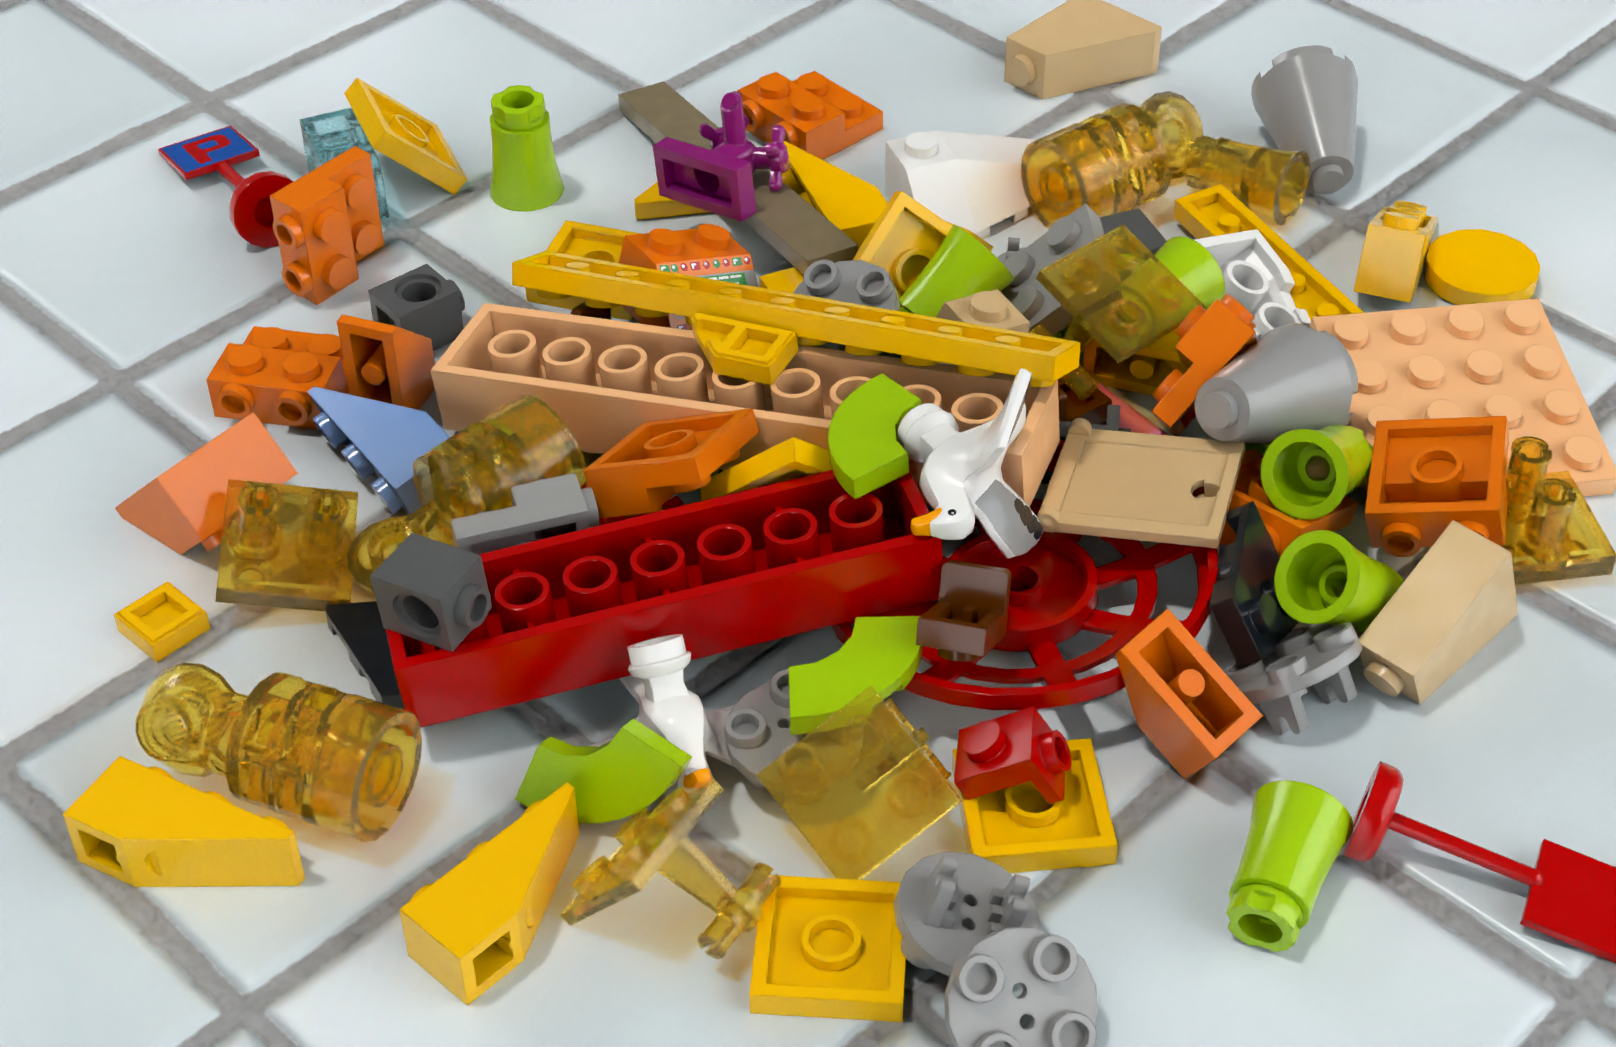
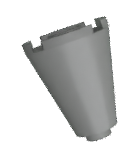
[1251,45,1358,194]
[1195,323,1358,445]

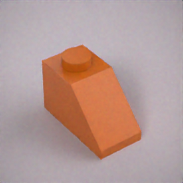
[337,314,435,410]
[1115,609,1263,780]

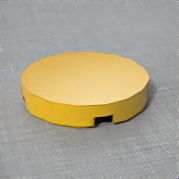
[1424,229,1541,305]

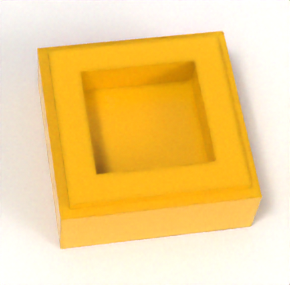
[114,581,211,663]

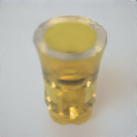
[1183,136,1310,225]

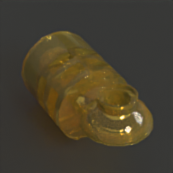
[1021,91,1204,229]
[347,395,587,594]
[135,662,422,842]

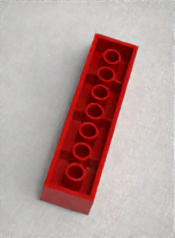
[386,470,943,730]

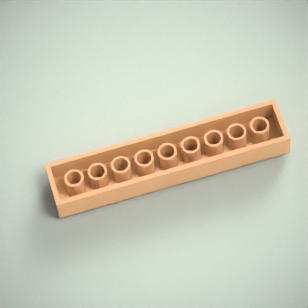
[430,303,1060,507]

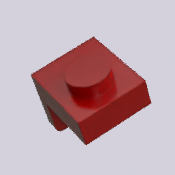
[954,706,1072,804]

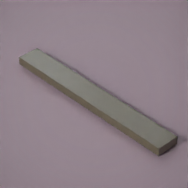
[618,81,858,275]

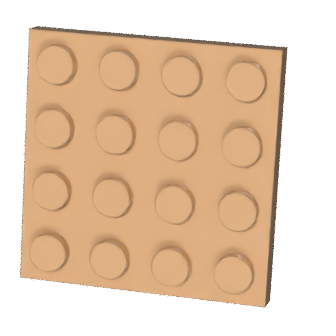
[1310,298,1616,504]

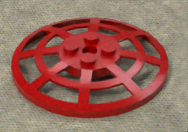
[831,440,1218,710]

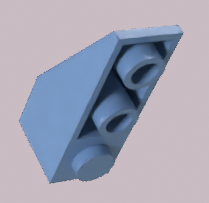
[307,386,479,527]

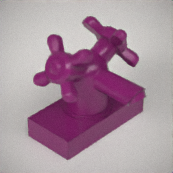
[652,91,789,222]

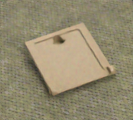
[1037,418,1245,549]

